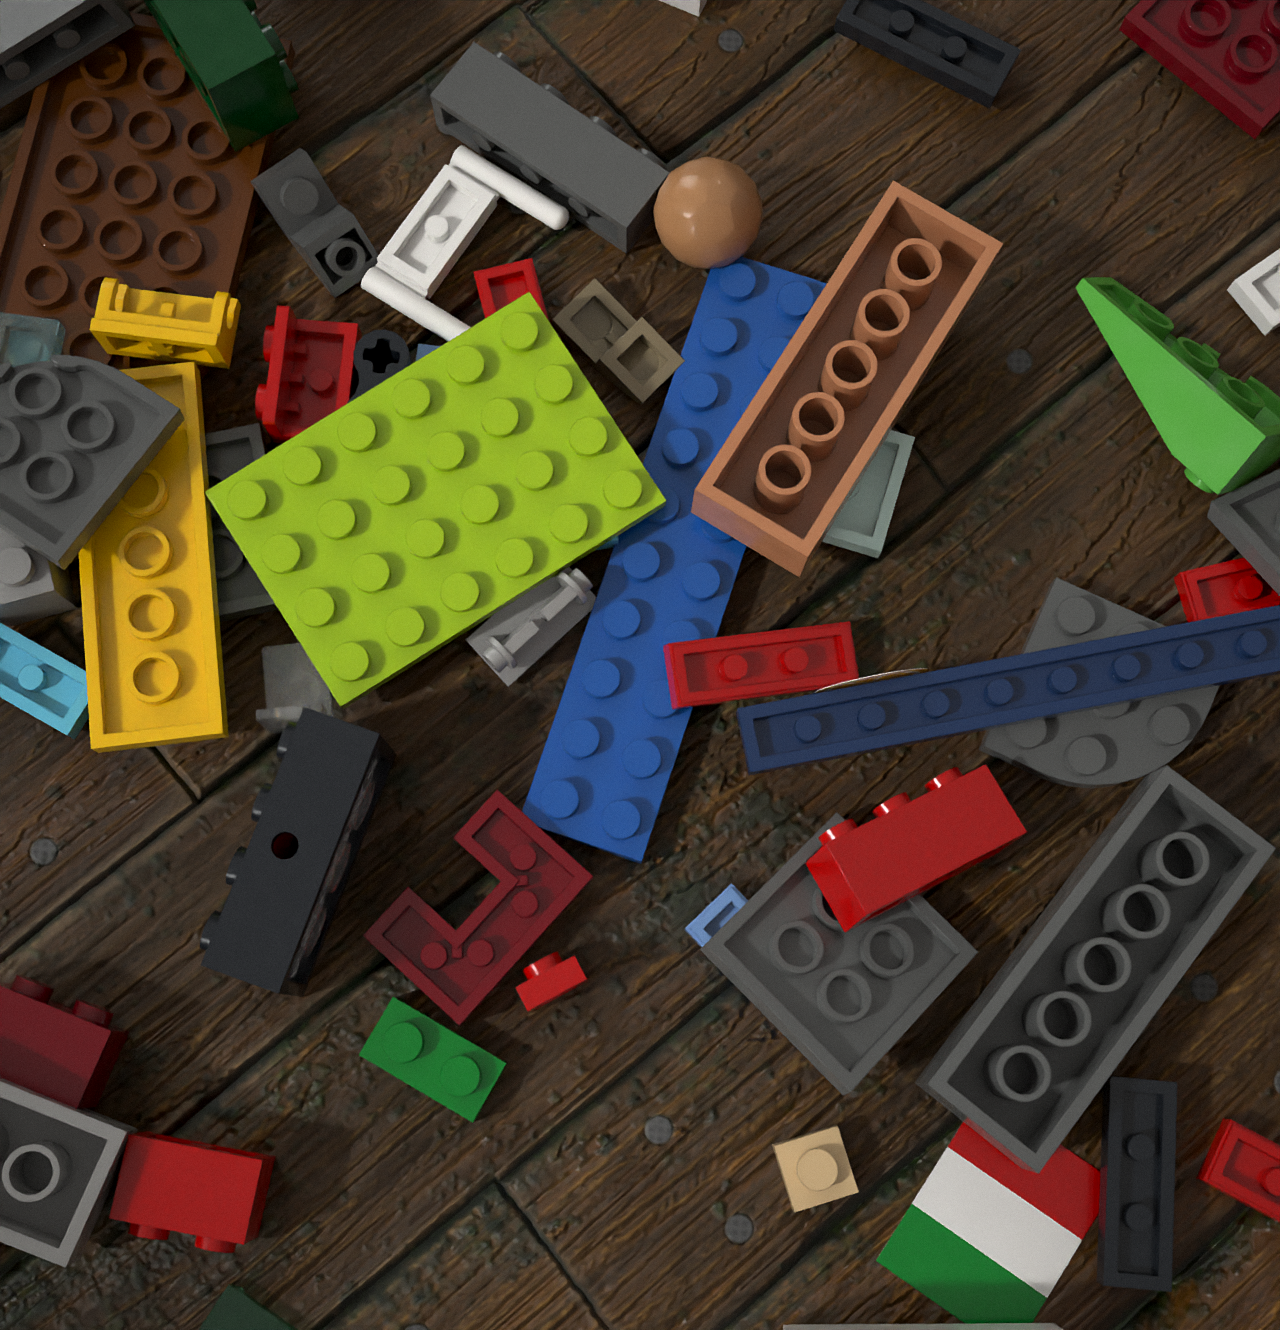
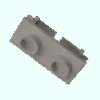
[466,567,596,687]

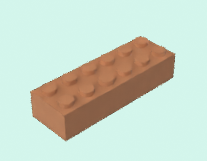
[691,180,1003,578]

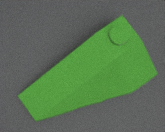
[1076,277,1280,495]

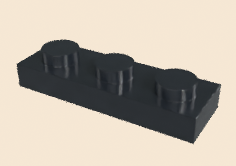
[834,0,1021,109]
[1097,1076,1177,1292]

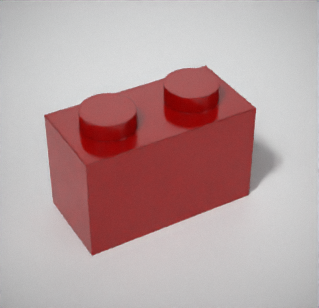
[109,1131,275,1253]

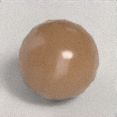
[653,157,763,269]

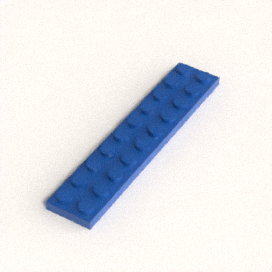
[522,257,827,864]

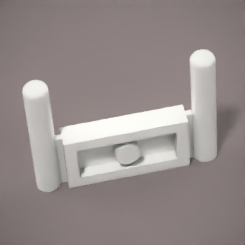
[361,145,569,342]

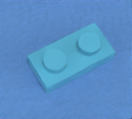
[0,623,89,740]

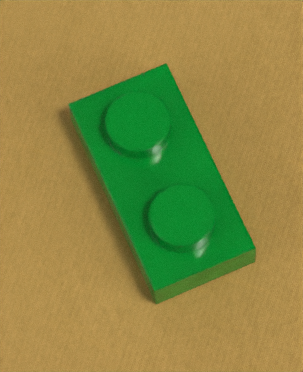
[359,997,508,1123]

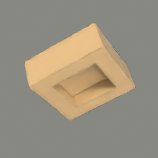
[772,1125,859,1212]

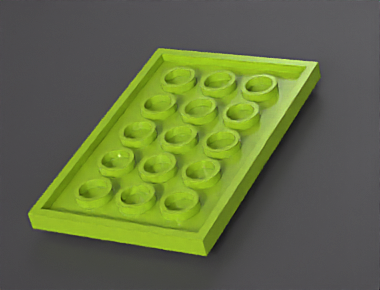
[205,292,666,709]

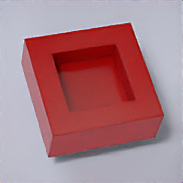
[515,951,588,1012]

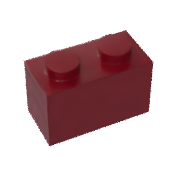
[0,974,129,1109]

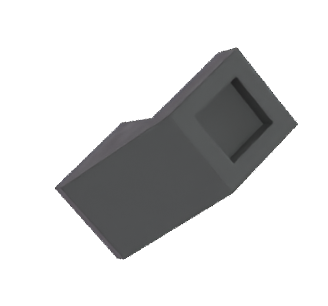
[250,148,379,298]

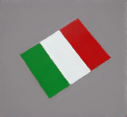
[876,1122,1100,1324]

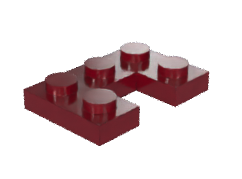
[363,790,594,1026]

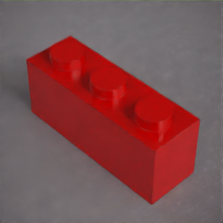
[805,764,1027,933]

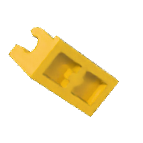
[89,277,241,369]

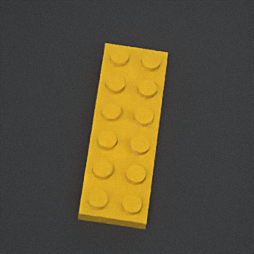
[78,361,229,753]

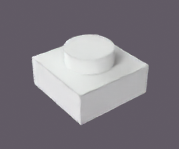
[1227,248,1280,336]

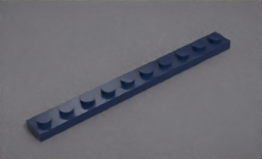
[736,605,1280,776]

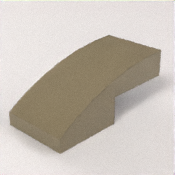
[550,278,685,405]

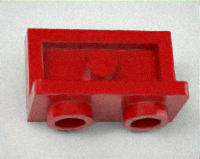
[255,305,362,443]

